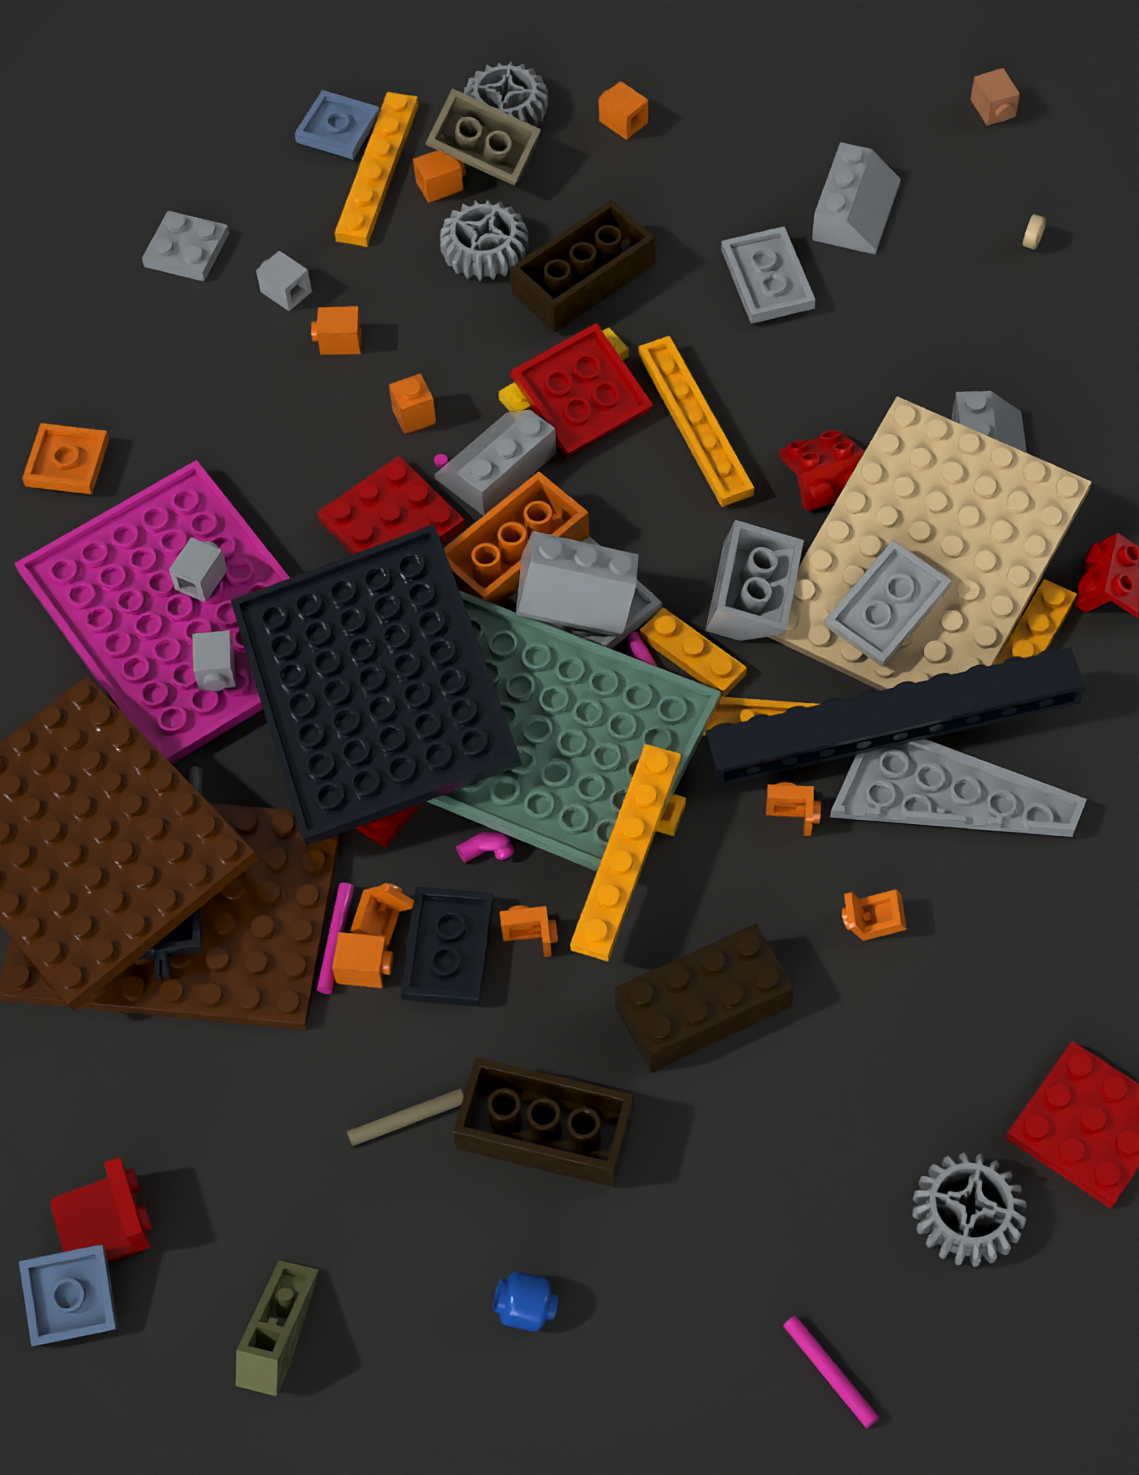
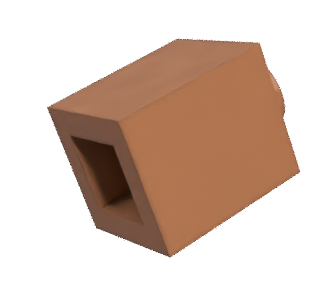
[970,68,1020,126]

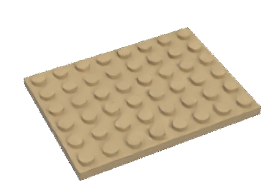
[768,397,1092,691]

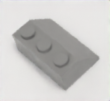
[812,142,901,255]
[951,391,1027,453]
[434,410,556,516]
[705,520,804,641]
[516,531,639,638]

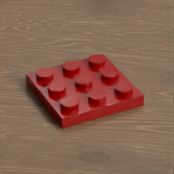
[510,323,653,459]
[317,456,465,555]
[1006,1041,1139,1209]

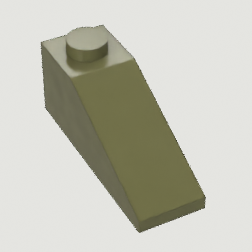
[236,1260,318,1396]

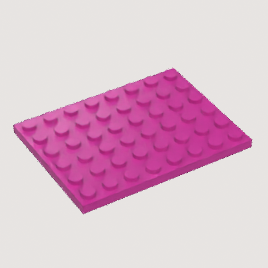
[14,460,290,764]

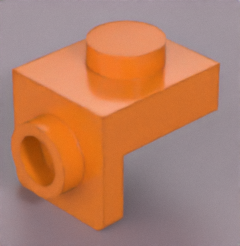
[766,782,821,836]
[350,883,414,946]
[842,889,907,941]
[500,905,558,957]

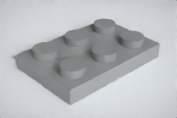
[721,226,816,324]
[824,540,952,667]

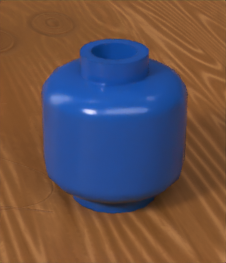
[493,1271,558,1332]

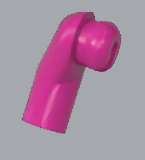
[456,832,515,863]

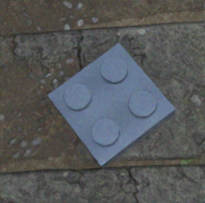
[294,90,380,160]
[19,1244,118,1346]

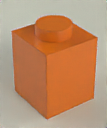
[599,81,648,140]
[413,150,466,203]
[311,306,362,355]
[389,373,436,435]
[332,932,394,988]

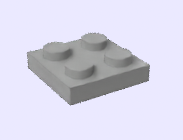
[142,211,229,281]

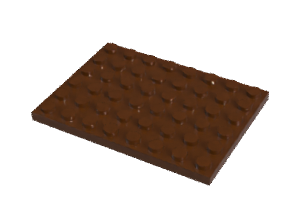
[0,675,259,1012]
[0,803,342,1030]

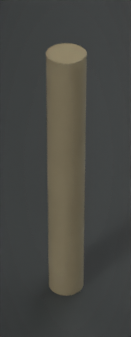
[347,1088,464,1146]

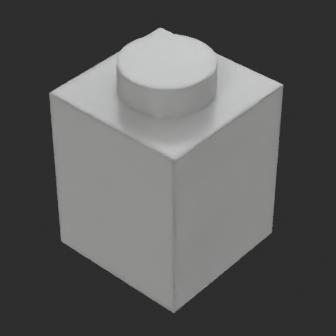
[256,251,312,311]
[169,537,227,602]
[192,630,236,691]

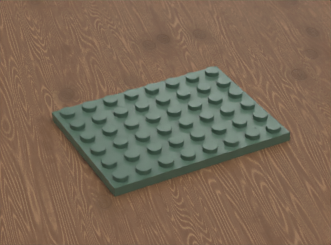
[426,591,721,871]

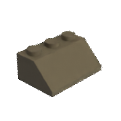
[426,89,541,186]

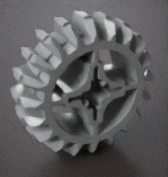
[463,62,548,127]
[440,199,528,281]
[912,1152,1026,1267]

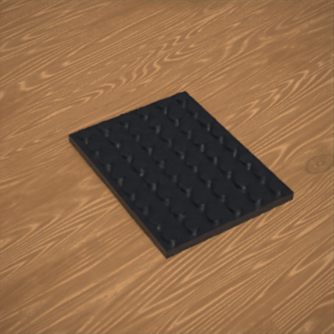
[231,524,523,846]

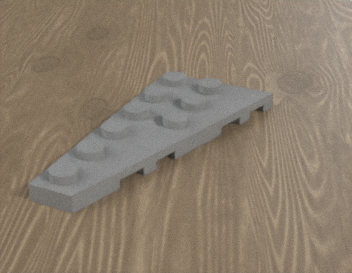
[830,739,1087,837]

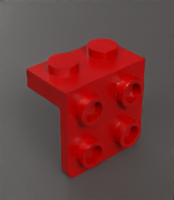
[779,430,865,512]
[1076,533,1139,618]
[51,1157,152,1263]

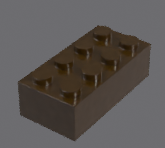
[510,200,655,333]
[615,923,794,1073]
[453,1057,634,1187]

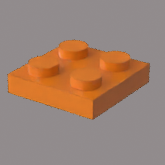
[22,423,109,495]

